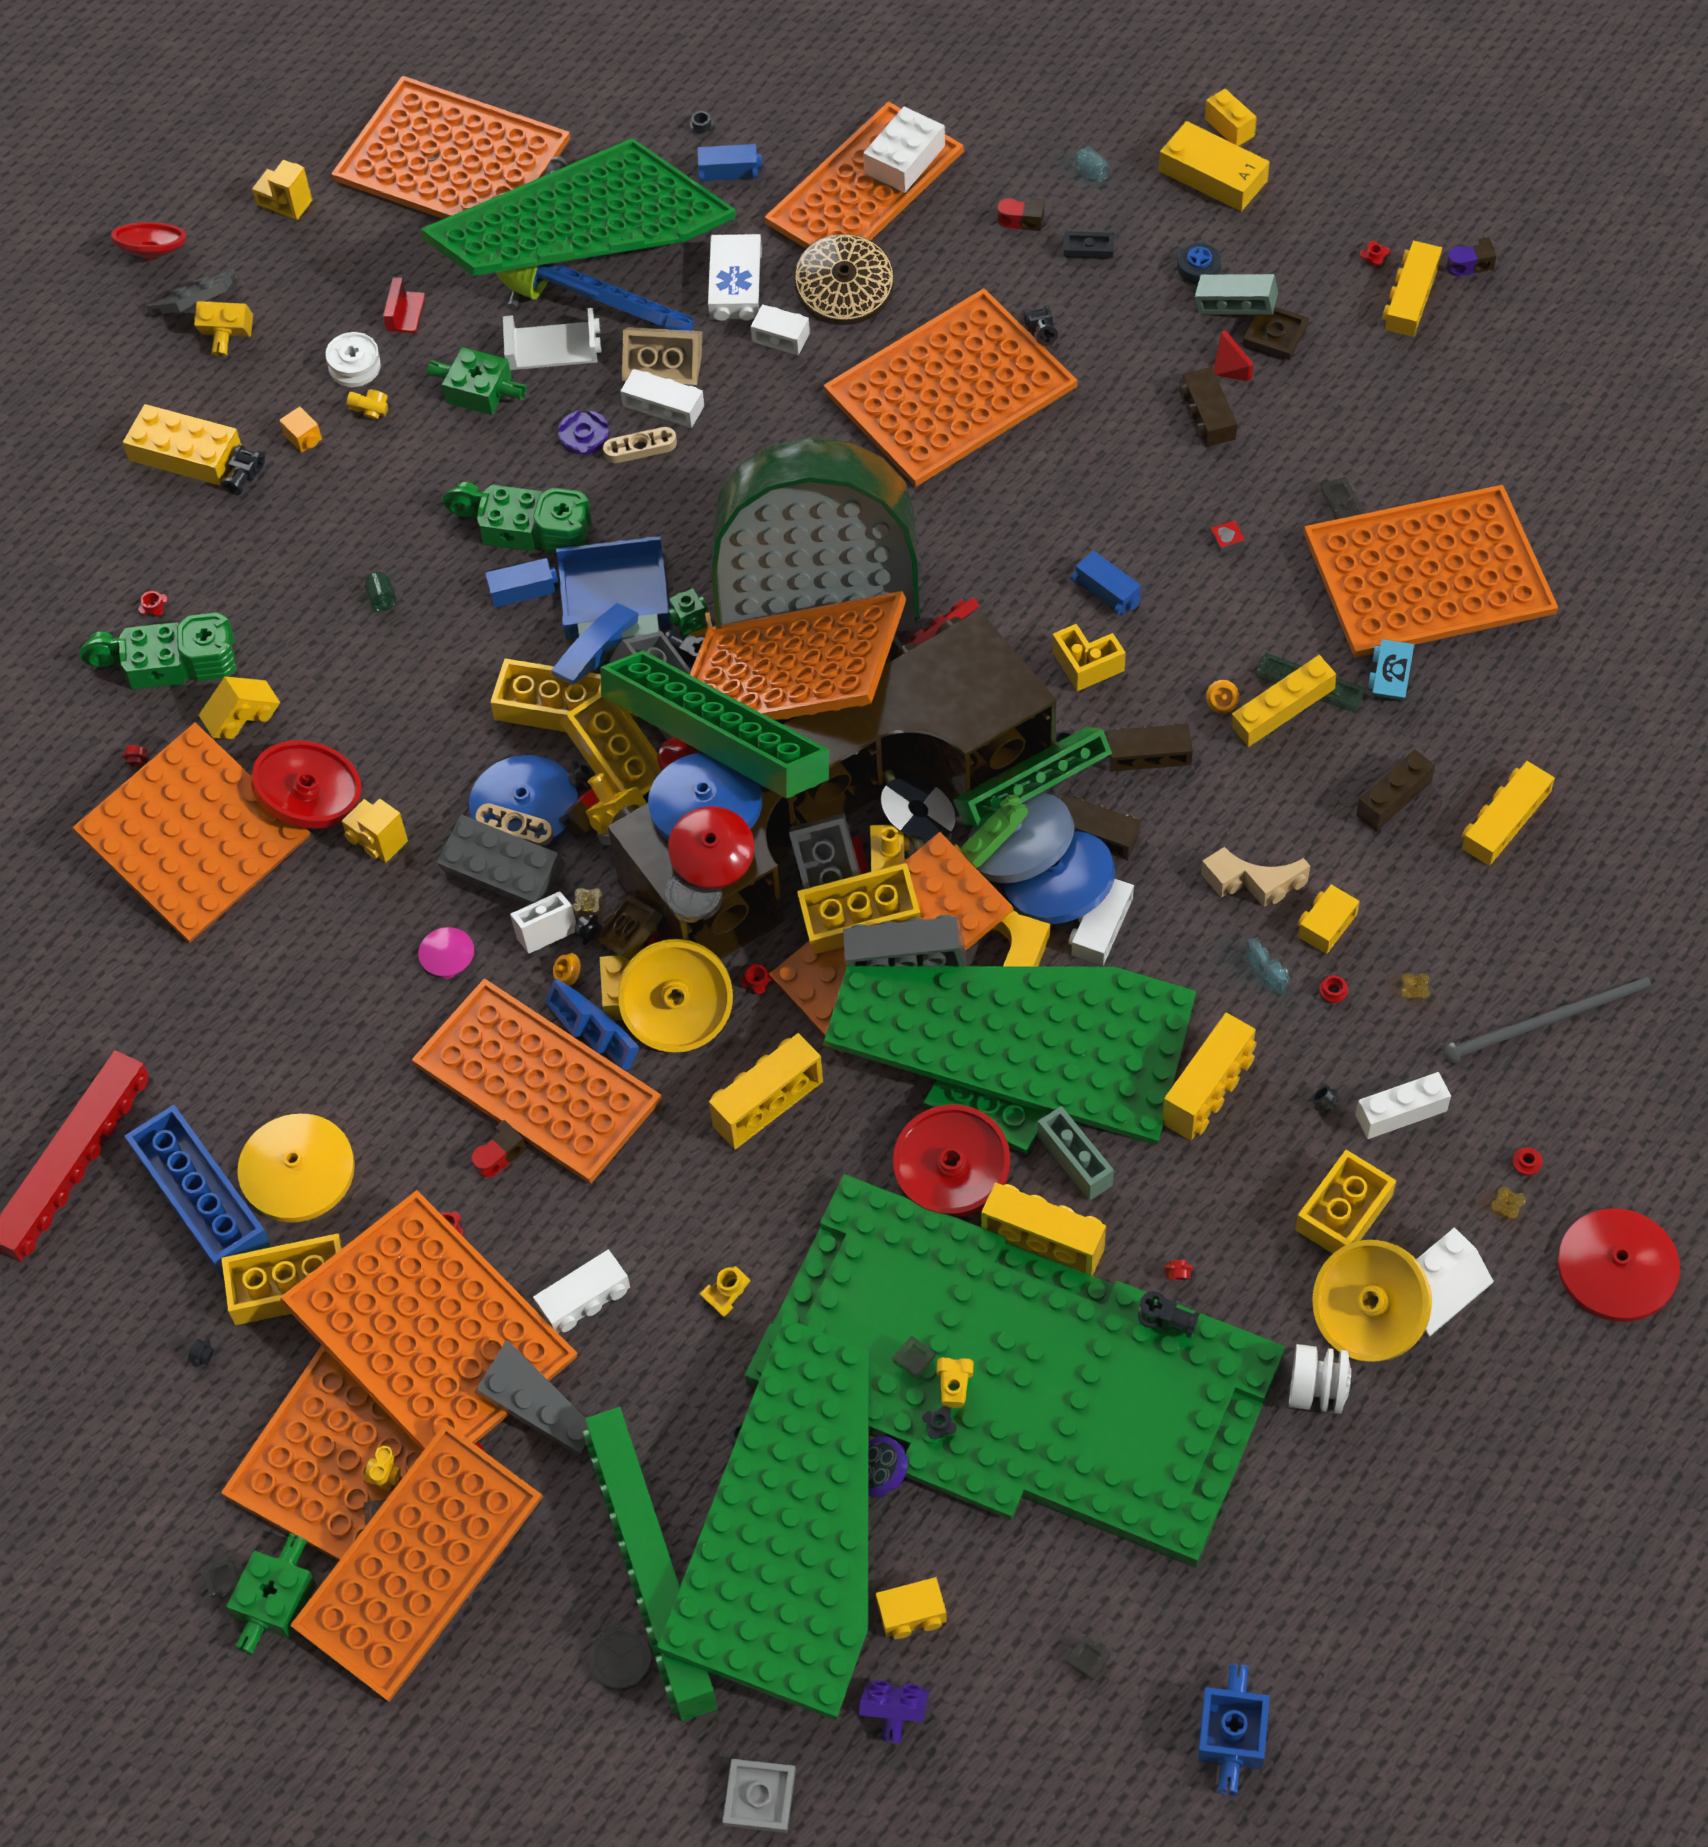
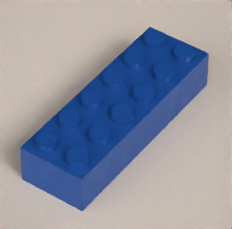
[125,1105,271,1277]

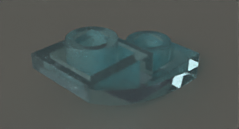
[1245,937,1290,996]

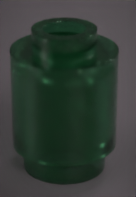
[365,572,397,611]

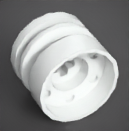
[1289,1344,1351,1414]

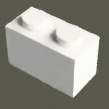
[751,304,810,355]
[510,891,576,954]

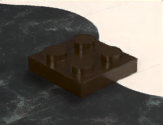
[1243,307,1309,360]

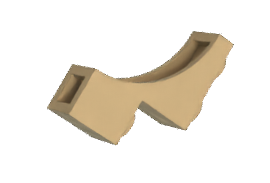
[1201,847,1310,907]

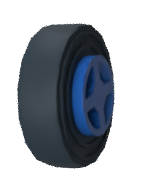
[1177,242,1221,284]

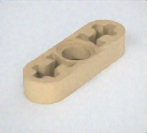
[603,427,677,463]
[476,804,554,846]

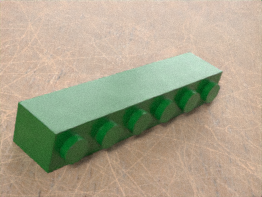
[953,727,1112,827]

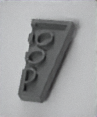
[475,1340,588,1456]

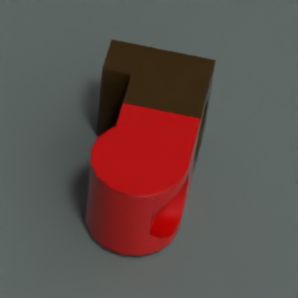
[998,198,1045,231]
[558,789,600,839]
[472,1120,527,1178]

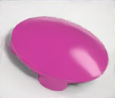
[418,927,475,979]

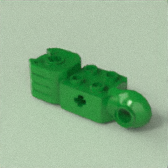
[443,482,592,554]
[79,612,237,689]

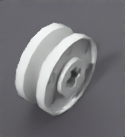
[326,332,381,387]

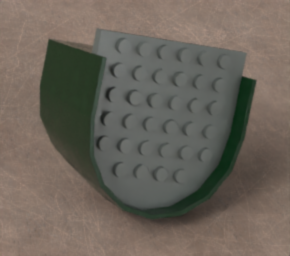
[711,438,920,631]

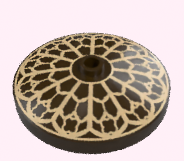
[795,234,894,325]

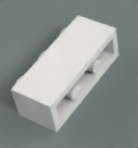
[621,369,704,428]
[1069,879,1134,966]
[1356,1072,1451,1139]
[533,1249,630,1333]

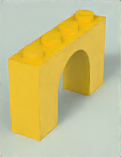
[991,911,1050,967]

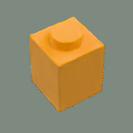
[279,407,322,453]

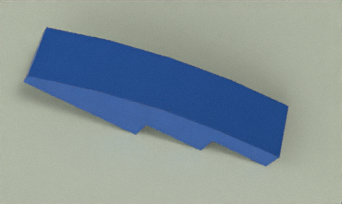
[551,603,639,685]
[545,979,639,1070]

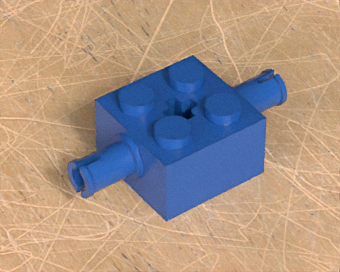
[1197,1664,1270,1796]

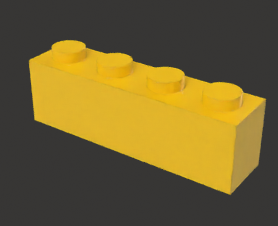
[1382,241,1442,337]
[1232,655,1336,747]
[1462,761,1555,866]

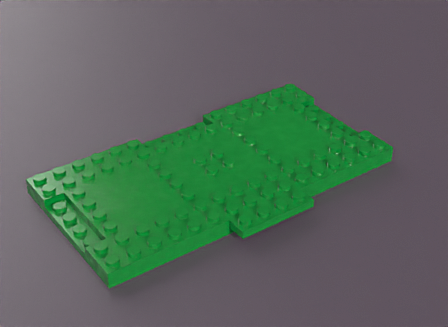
[745,1174,1286,1568]

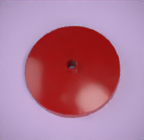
[251,740,361,828]
[893,1105,1011,1218]
[1558,1208,1680,1322]

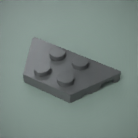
[146,268,237,315]

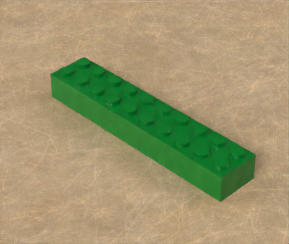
[601,650,829,798]
[583,1407,718,1721]

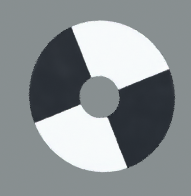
[881,777,955,841]

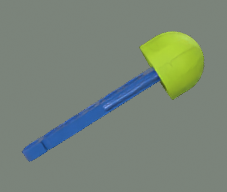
[496,263,695,331]

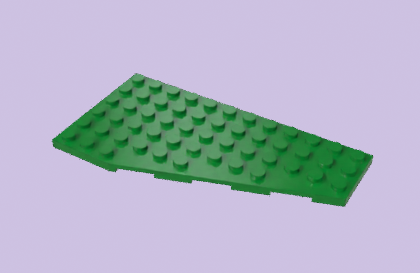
[420,138,736,276]
[823,966,1196,1145]
[656,1318,869,1721]

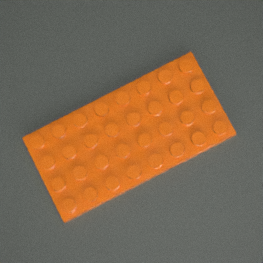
[764,101,964,249]
[770,832,1014,1054]
[412,978,662,1184]
[290,1423,544,1702]

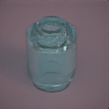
[1074,147,1111,182]

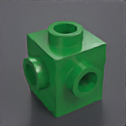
[668,589,708,636]

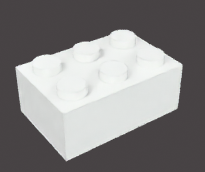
[863,107,945,193]

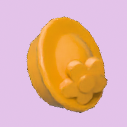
[1206,680,1239,713]
[553,953,581,987]

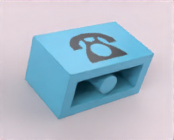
[1368,639,1414,701]

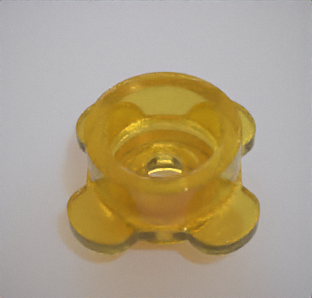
[572,888,602,914]
[1401,973,1430,1000]
[1491,1186,1526,1219]

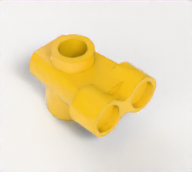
[347,390,388,420]
[700,1266,750,1317]
[936,1358,974,1408]
[364,1446,401,1490]

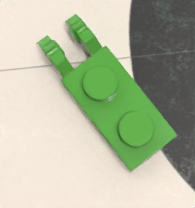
[960,794,1029,868]

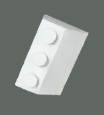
[1416,1228,1493,1337]

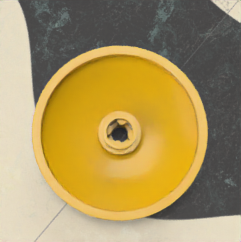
[618,939,733,1052]
[238,1114,355,1222]
[1312,1240,1432,1362]

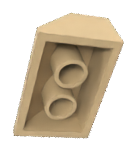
[622,327,702,385]

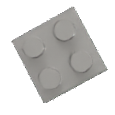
[723,1759,796,1833]

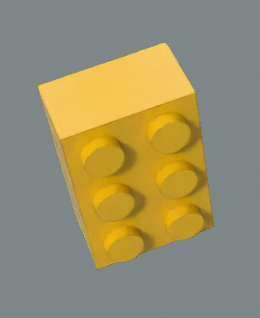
[1295,1150,1396,1254]

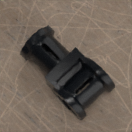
[1023,305,1058,346]
[221,445,265,496]
[665,629,704,666]
[1138,1291,1200,1339]

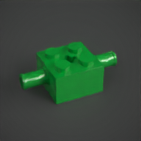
[427,347,527,415]
[226,1533,316,1656]

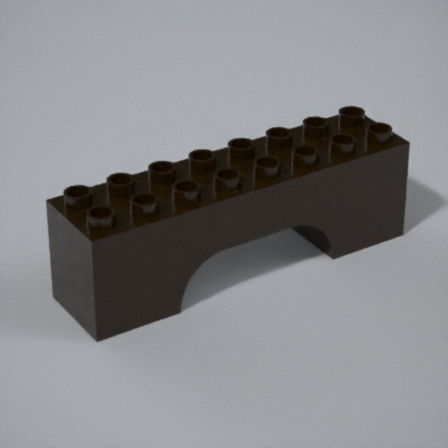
[608,610,1057,960]

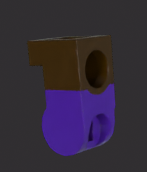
[1446,237,1497,276]

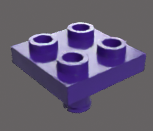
[859,1680,929,1743]

